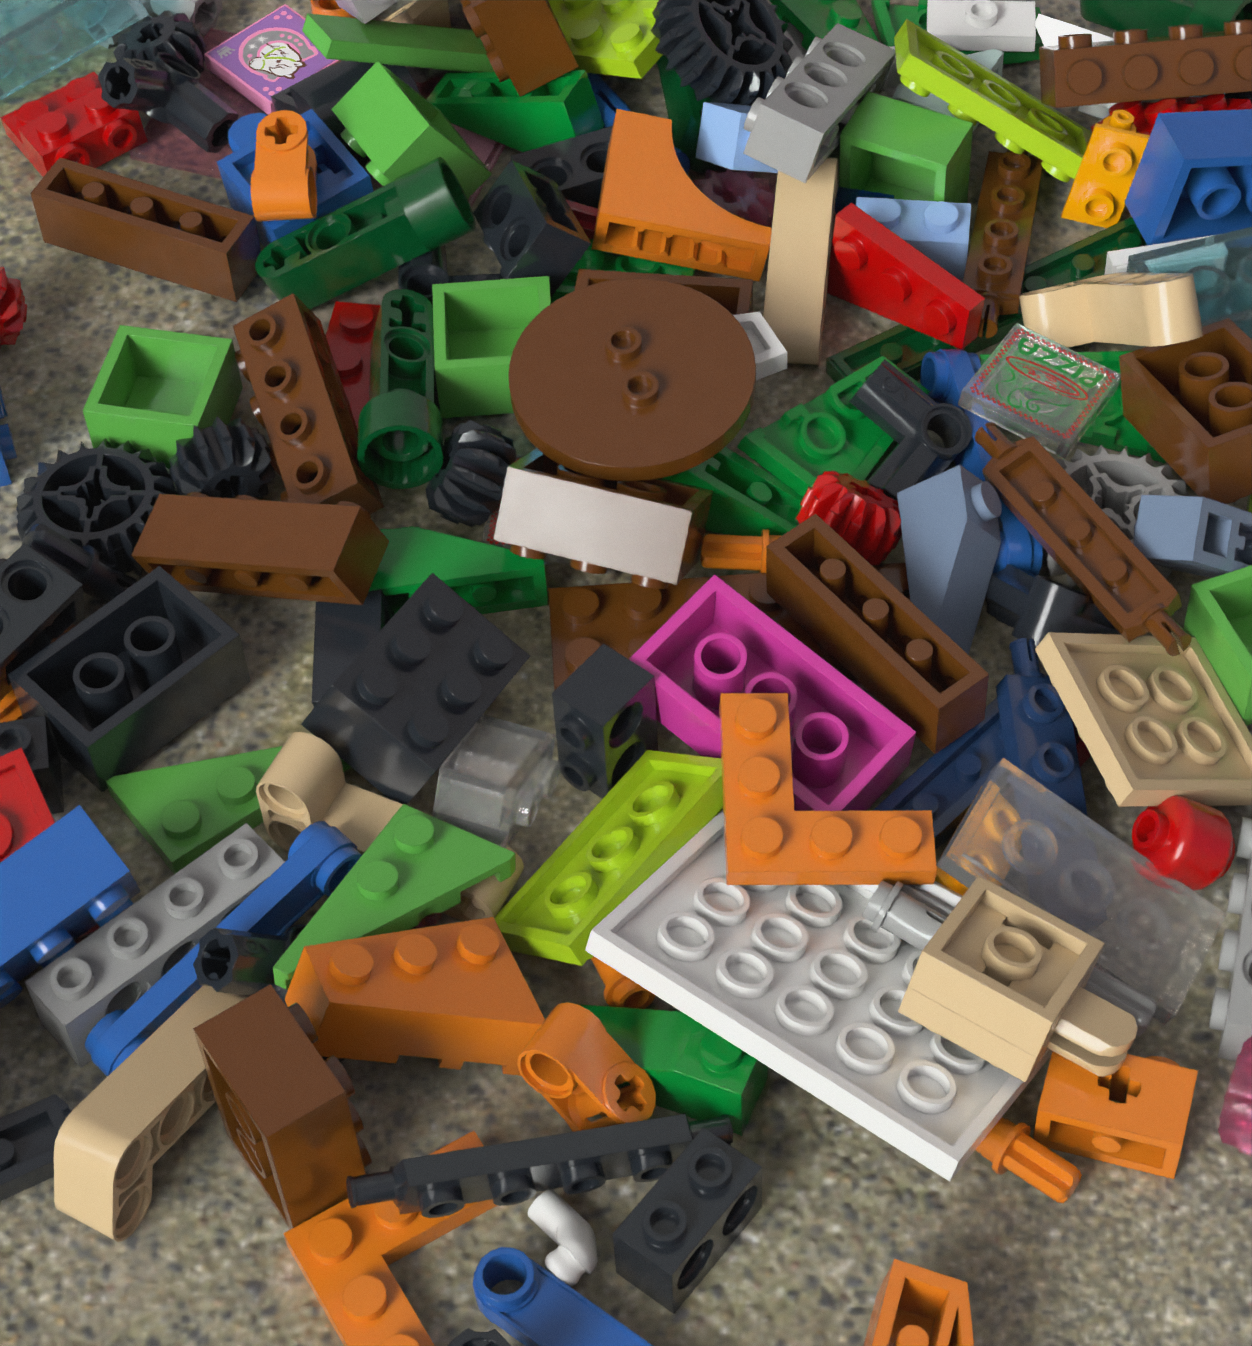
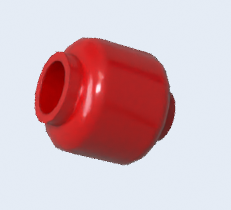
[1132,795,1236,891]

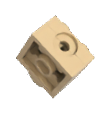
[898,875,1138,1083]

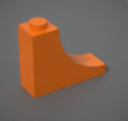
[592,109,772,282]

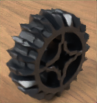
[650,0,794,106]
[16,438,179,577]

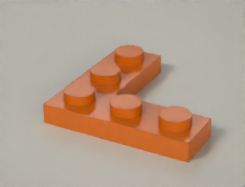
[719,693,937,885]
[283,1131,498,1346]

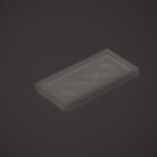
[936,758,1227,1025]

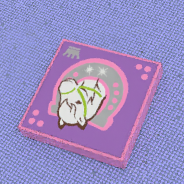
[204,4,339,115]

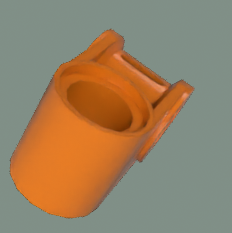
[251,110,317,222]
[517,1002,656,1132]

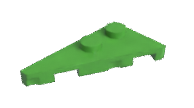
[106,746,351,874]
[273,804,516,990]

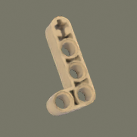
[763,158,839,365]
[1019,272,1203,353]
[256,732,524,921]
[54,986,250,1242]

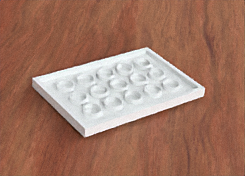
[585,810,1052,1182]

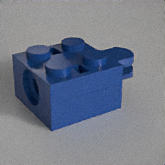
[217,109,373,247]

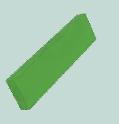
[302,13,495,73]

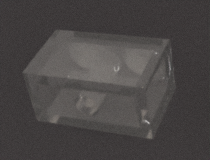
[432,715,560,848]

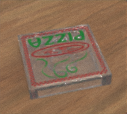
[958,323,1121,459]

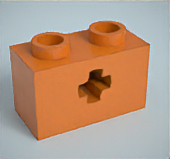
[1033,1051,1198,1179]

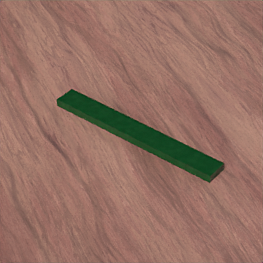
[826,217,1147,383]

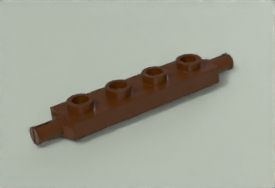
[963,149,1043,338]
[975,422,1191,656]

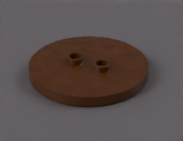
[508,278,756,481]

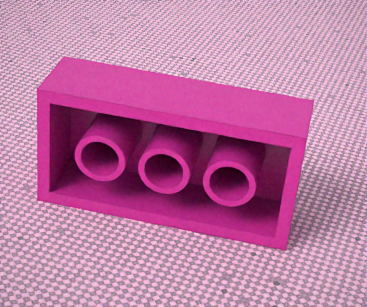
[629,574,916,811]

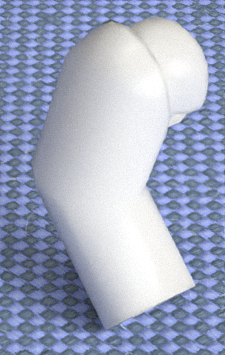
[528,1189,598,1287]

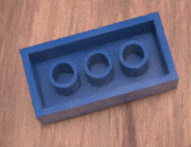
[1124,109,1252,245]
[0,805,141,1009]

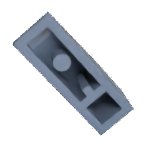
[897,465,1002,654]
[1133,495,1252,578]

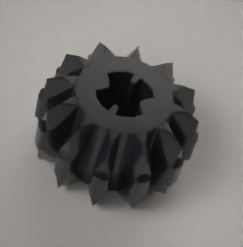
[113,10,206,74]
[169,417,276,499]
[425,420,517,527]

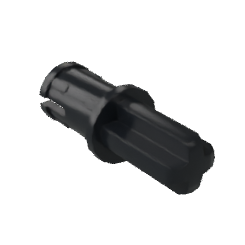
[21,524,137,605]

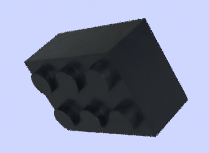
[8,566,251,792]
[301,573,530,805]

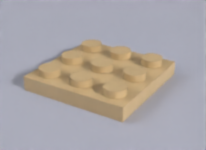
[1035,632,1252,807]

